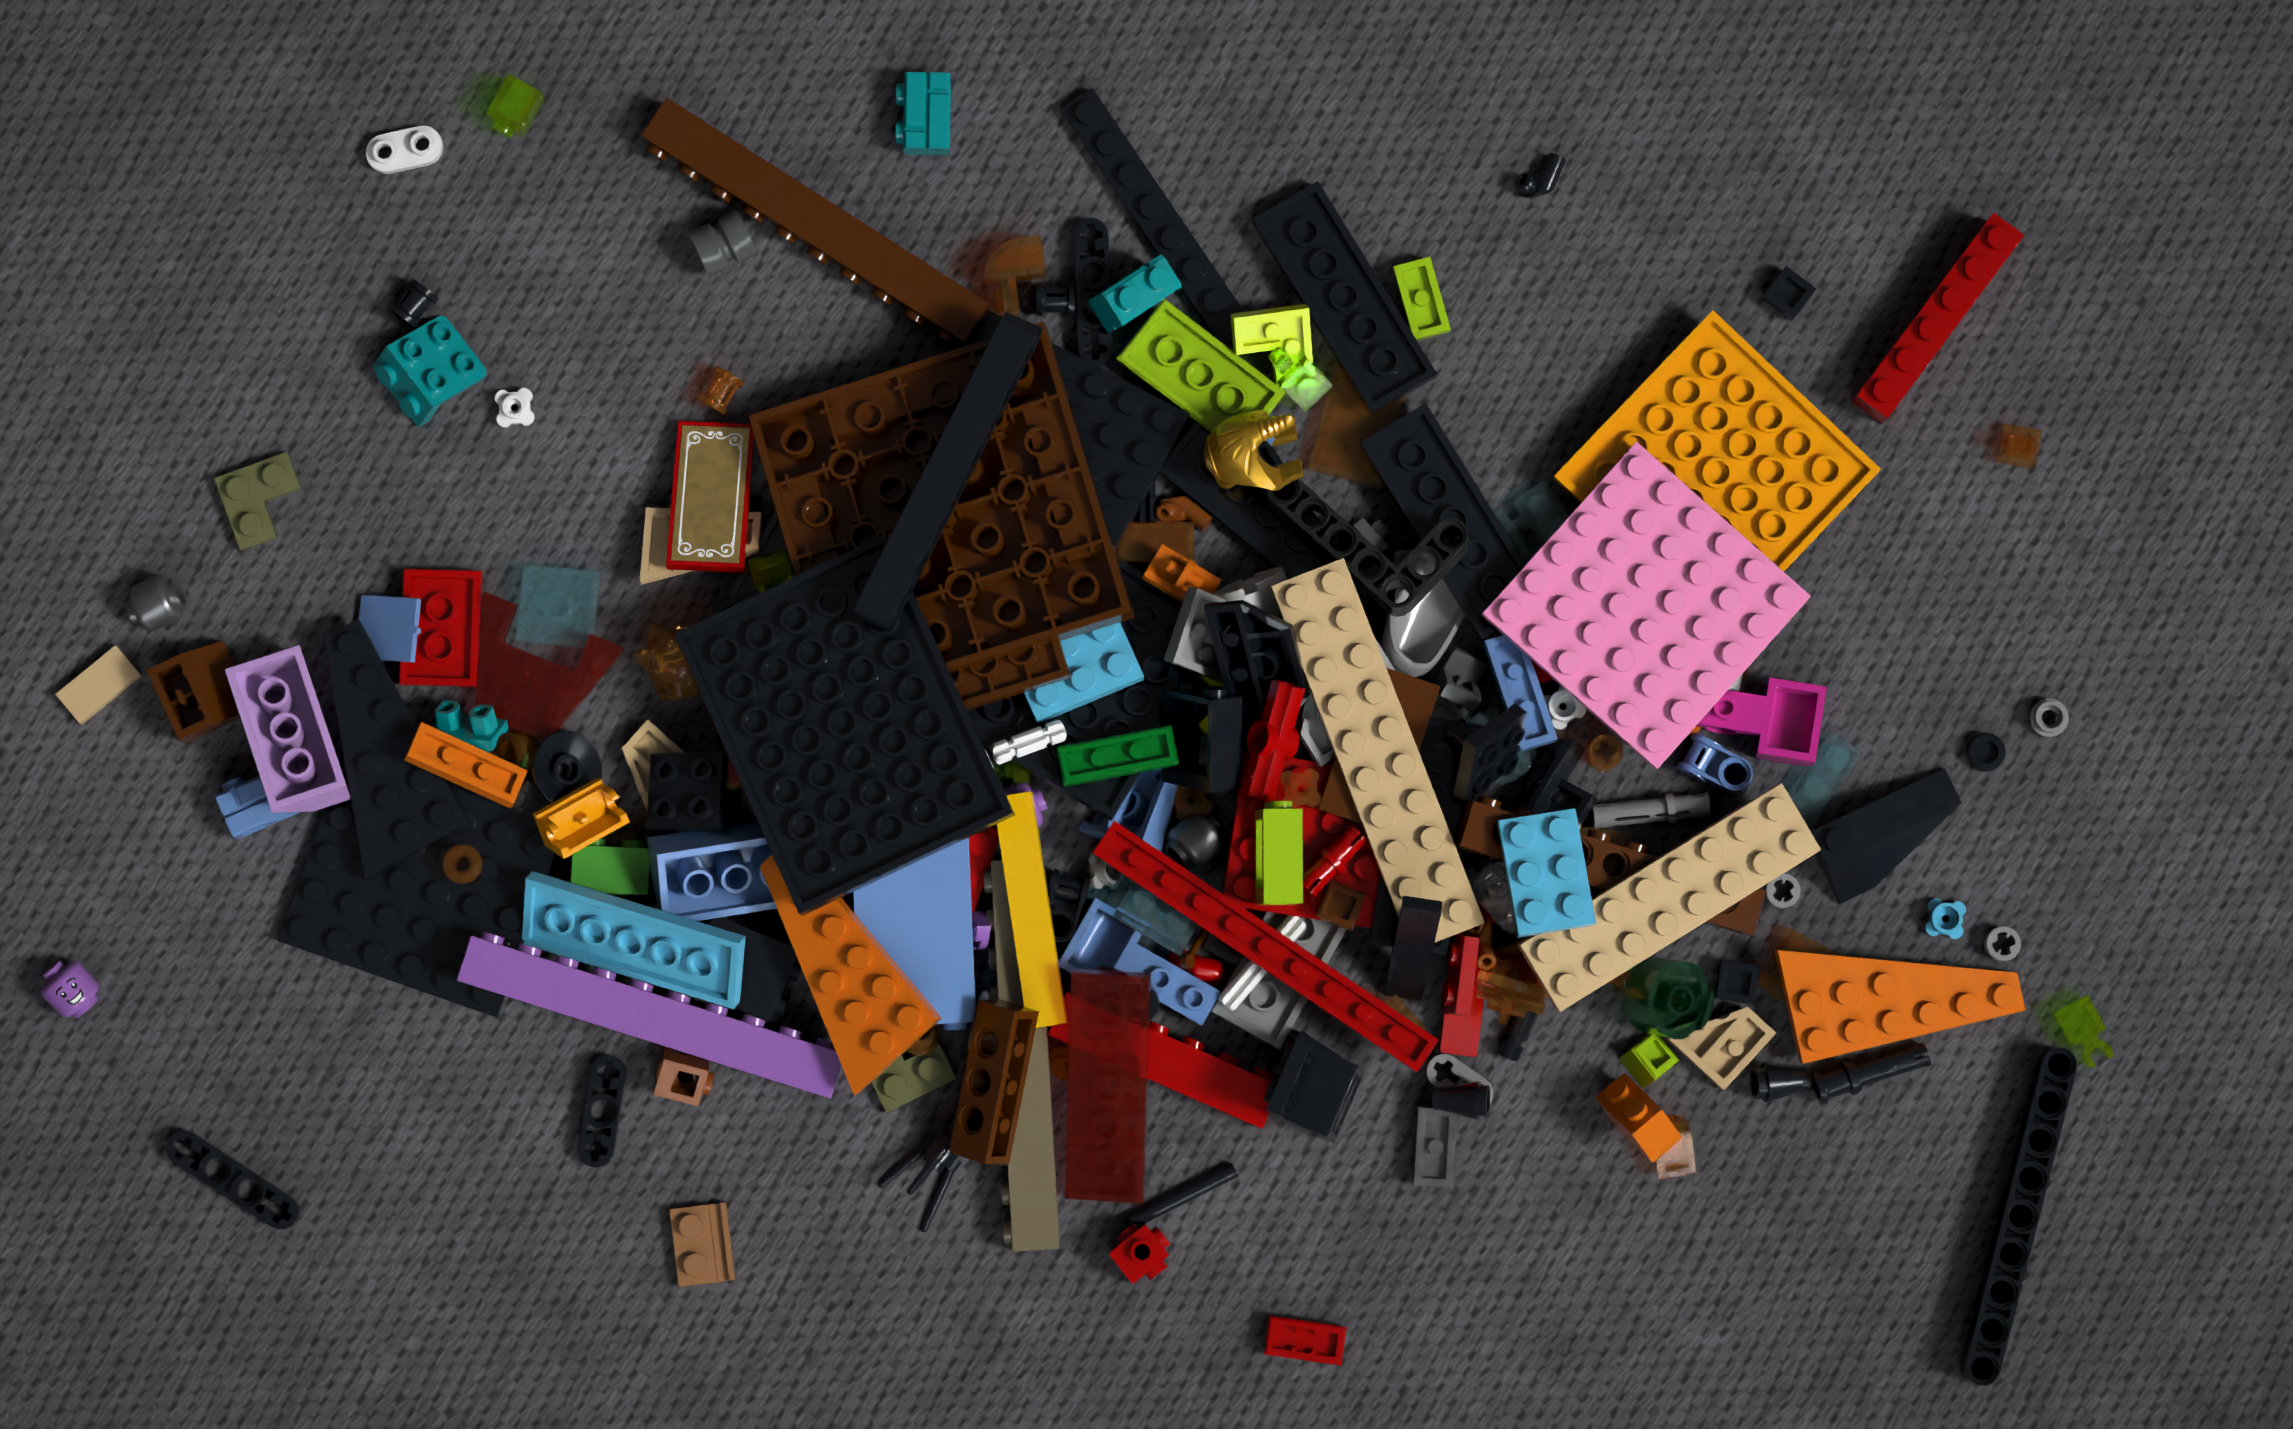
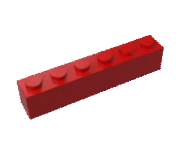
[1851,213,2025,424]
[1048,988,1276,1129]

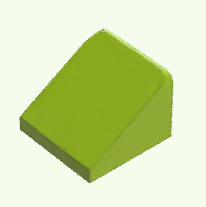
[1619,1030,1679,1089]

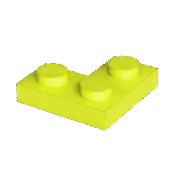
[1231,304,1314,386]

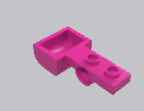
[1696,677,1827,766]

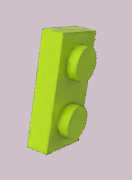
[1393,256,1451,341]

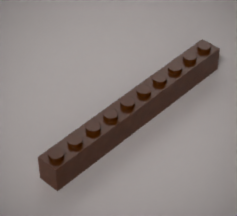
[641,97,990,347]

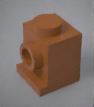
[653,1047,715,1107]

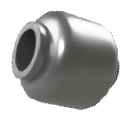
[126,575,187,631]
[1165,813,1223,871]

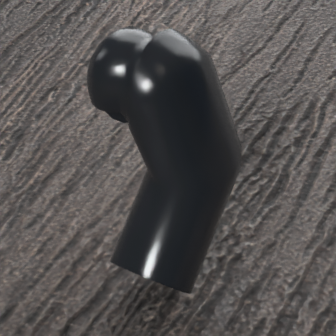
[1515,153,1566,199]

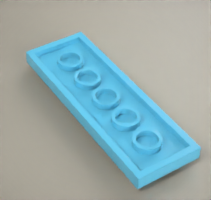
[522,871,746,1009]

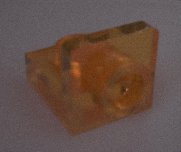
[1654,1114,1697,1180]

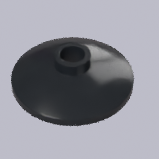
[532,731,602,803]

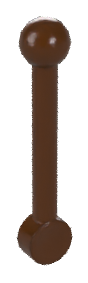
[1179,928,1208,969]

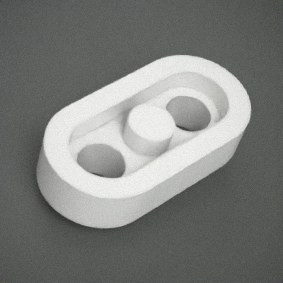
[366,126,443,174]

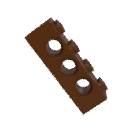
[949,1000,1039,1164]

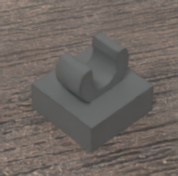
[1338,518,1390,571]

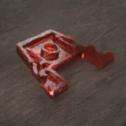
[476,592,625,740]

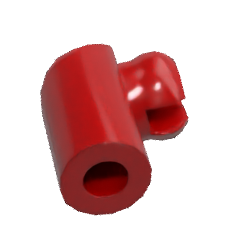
[1168,946,1225,987]

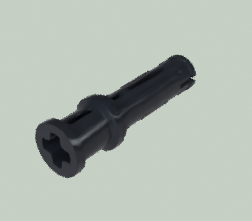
[1810,1042,1931,1105]

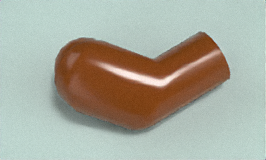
[1155,496,1214,532]

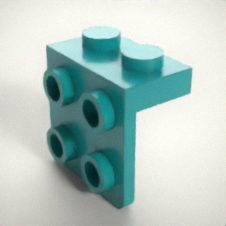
[372,316,487,427]

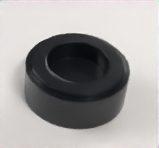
[1965,733,2006,772]

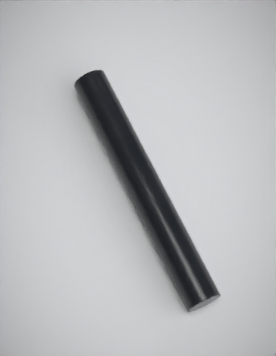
[1127,1163,1239,1227]

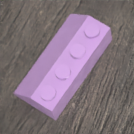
[225,645,351,813]

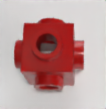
[1108,1223,1170,1284]

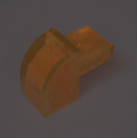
[984,235,1046,318]

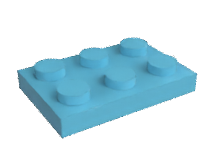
[1023,622,1144,724]
[1497,808,1596,938]

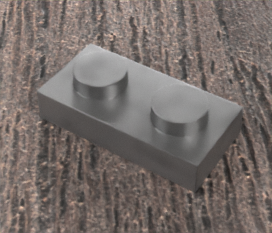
[1413,1107,1457,1188]

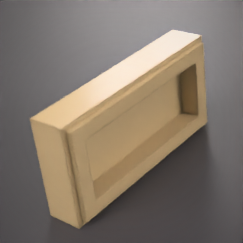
[56,645,142,725]

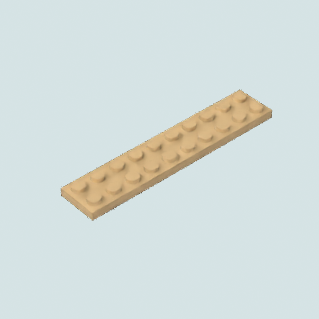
[1270,558,1485,942]

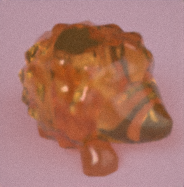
[634,623,700,700]

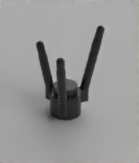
[878,1132,961,1232]

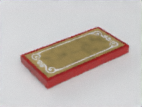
[666,421,755,573]

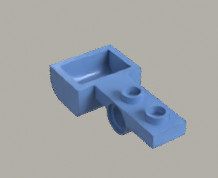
[1059,898,1221,1026]

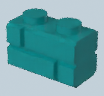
[896,72,951,155]
[1088,254,1182,333]

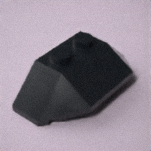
[1204,600,1310,746]

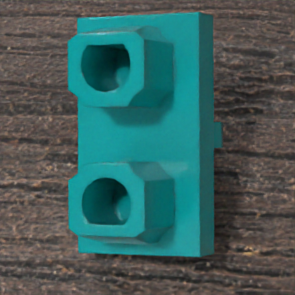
[433,700,509,753]

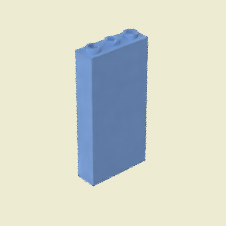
[851,837,976,1030]

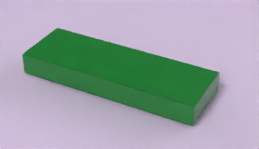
[1057,725,1179,787]

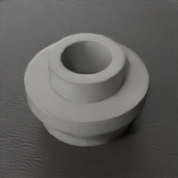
[2029,698,2069,737]

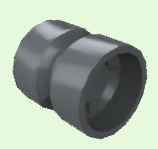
[688,209,758,277]

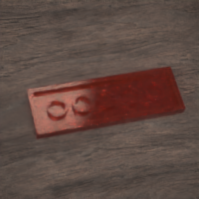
[1065,969,1151,1204]

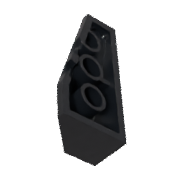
[1811,768,1962,904]

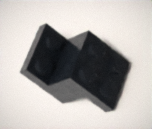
[1264,1037,1365,1143]

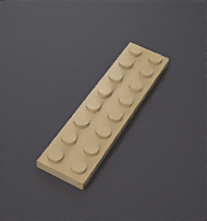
[1517,783,1821,1012]

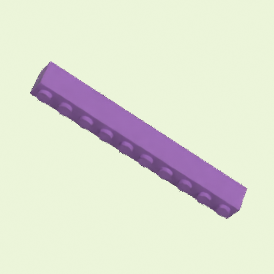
[457,931,841,1099]

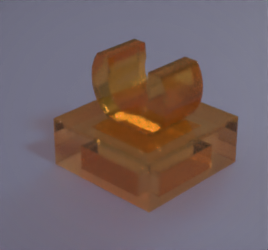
[1996,424,2042,469]

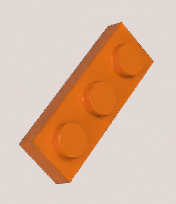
[404,722,528,808]

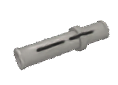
[1592,792,1711,829]

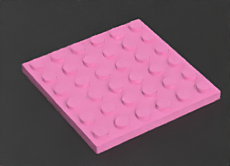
[1482,442,1811,770]

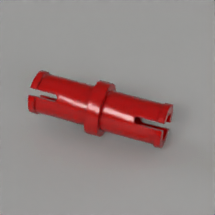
[1303,825,1367,898]

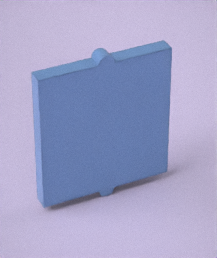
[359,595,421,663]

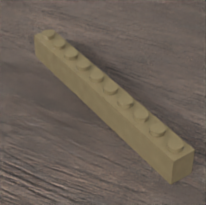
[984,860,1060,1251]

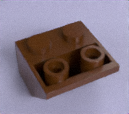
[146,641,241,744]

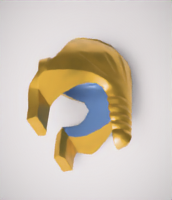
[1203,409,1304,491]

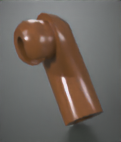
[1466,915,1496,970]

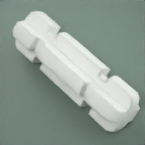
[991,720,1067,764]

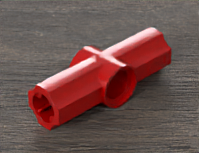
[1240,679,1305,801]

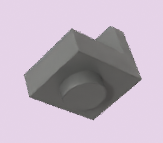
[1436,647,1487,711]

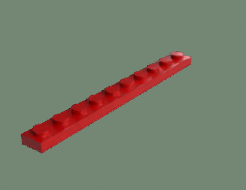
[1092,821,1439,1073]

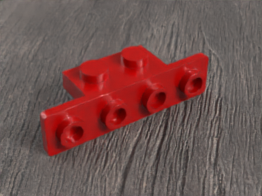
[1438,901,1495,1057]

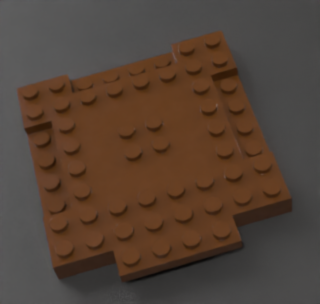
[748,321,1135,710]

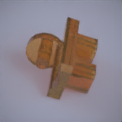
[1476,958,1547,1025]

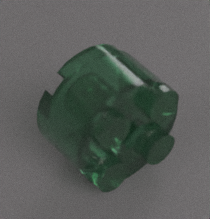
[1621,957,1714,1039]

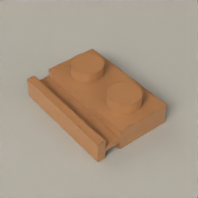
[669,1202,736,1287]

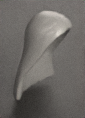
[1380,549,1464,677]

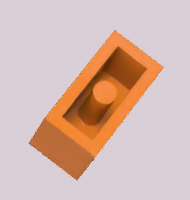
[1595,1073,1682,1163]

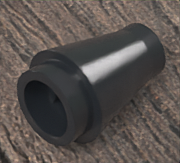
[1750,1064,1810,1103]
[1432,1081,1490,1120]

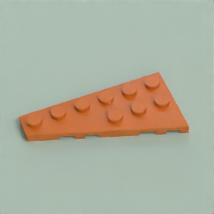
[760,855,942,1095]
[1774,949,2026,1064]

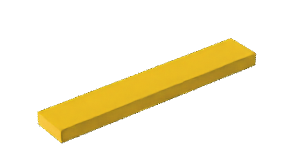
[997,791,1068,1028]

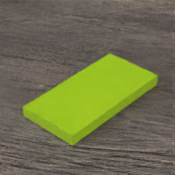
[1117,299,1286,433]

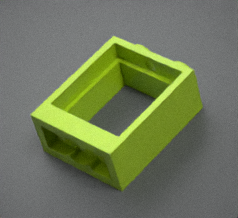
[1255,801,1303,905]

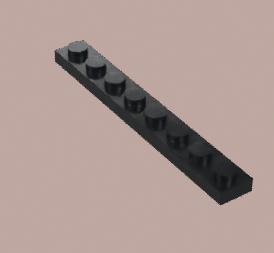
[1060,88,1244,357]

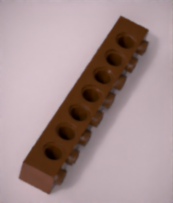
[1454,796,1766,935]

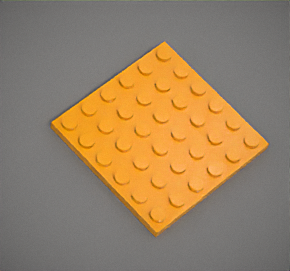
[1553,310,1881,572]

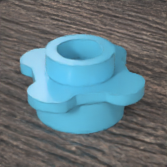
[1925,898,1966,939]

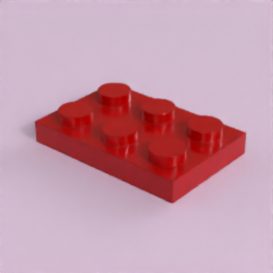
[399,569,483,688]

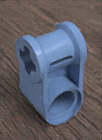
[1675,732,1753,794]

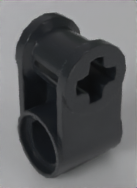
[1048,868,1091,946]

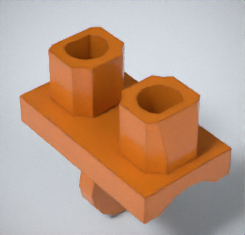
[1142,544,1222,603]

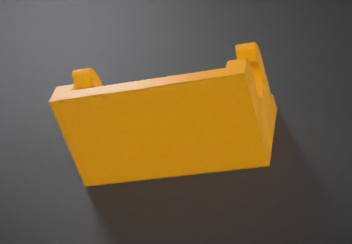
[533,777,629,859]

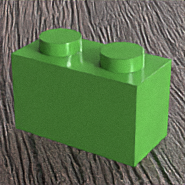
[571,839,652,897]

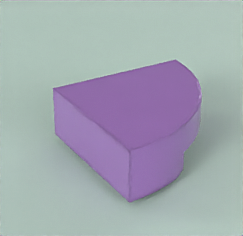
[972,911,991,950]

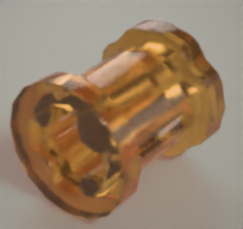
[696,365,745,416]
[1586,735,1623,772]

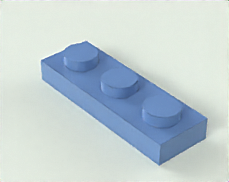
[1483,635,1558,753]

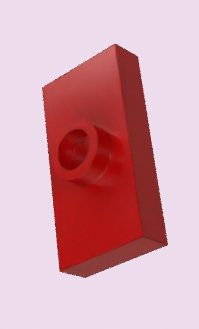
[1264,1316,1347,1366]

